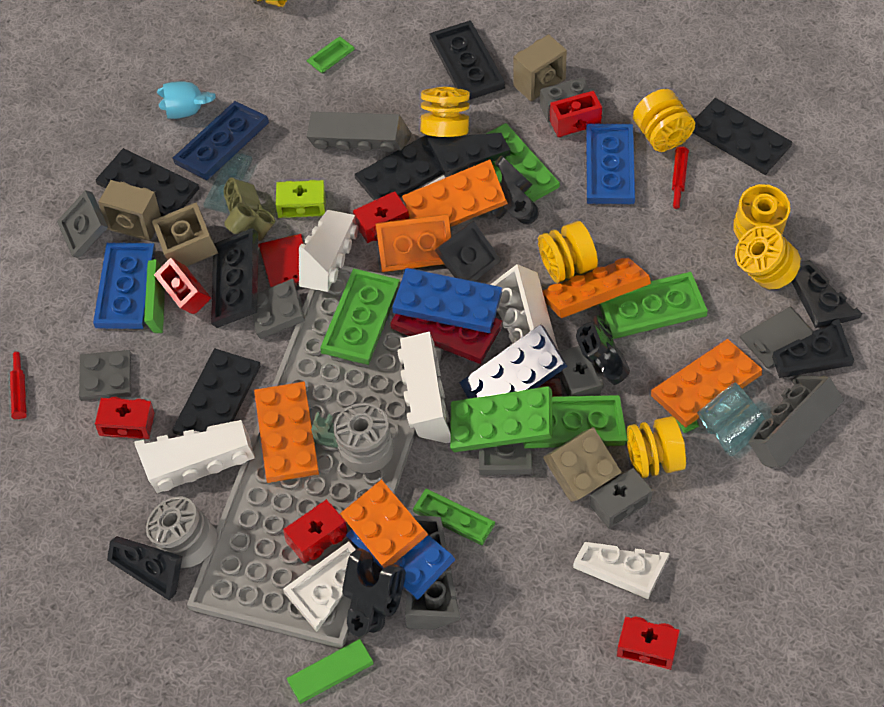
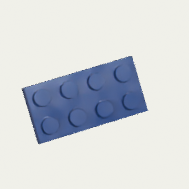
[586,124,635,204]
[93,243,156,329]
[392,268,502,333]
[346,529,456,600]

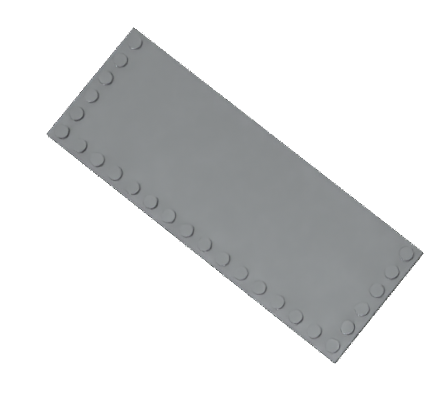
[187,265,444,649]

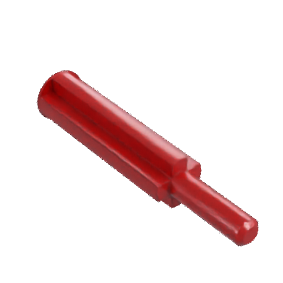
[672,146,689,209]
[10,351,27,419]

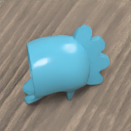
[157,81,216,119]

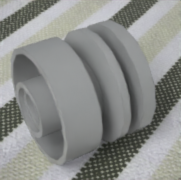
[334,403,394,473]
[146,496,217,568]

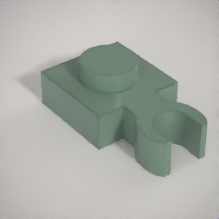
[311,412,338,448]

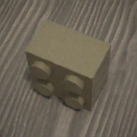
[513,34,567,101]
[99,180,161,241]
[152,202,218,267]
[543,427,621,502]

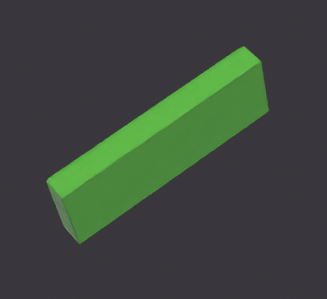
[144,259,165,333]
[413,489,495,546]
[286,639,373,704]

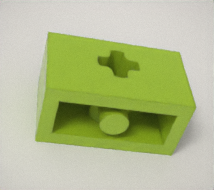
[276,180,326,218]

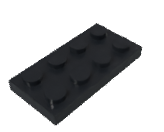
[429,20,505,101]
[693,98,792,175]
[355,135,443,200]
[96,148,200,216]
[211,228,258,328]
[172,348,261,436]

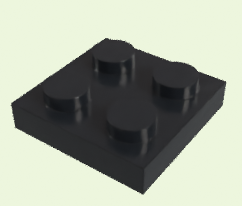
[435,221,502,282]

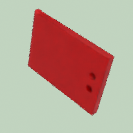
[258,234,303,288]

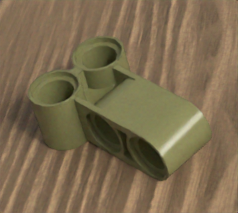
[224,177,275,241]

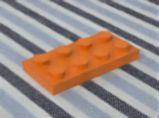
[402,160,508,227]
[542,257,651,319]
[651,339,762,428]
[254,381,319,483]

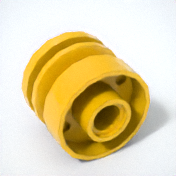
[420,87,470,137]
[633,89,695,152]
[733,184,790,240]
[538,221,598,283]
[735,225,801,290]
[627,416,686,479]

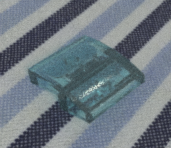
[697,383,765,456]

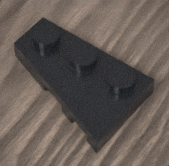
[427,133,510,178]
[791,260,862,328]
[772,319,854,378]
[107,536,183,600]

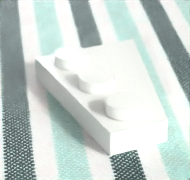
[283,542,356,632]
[573,542,670,599]

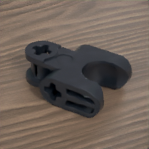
[491,156,539,225]
[576,315,630,385]
[342,548,406,637]

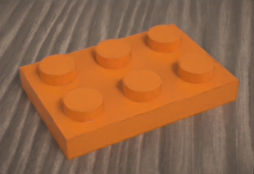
[376,214,451,272]
[340,479,428,568]

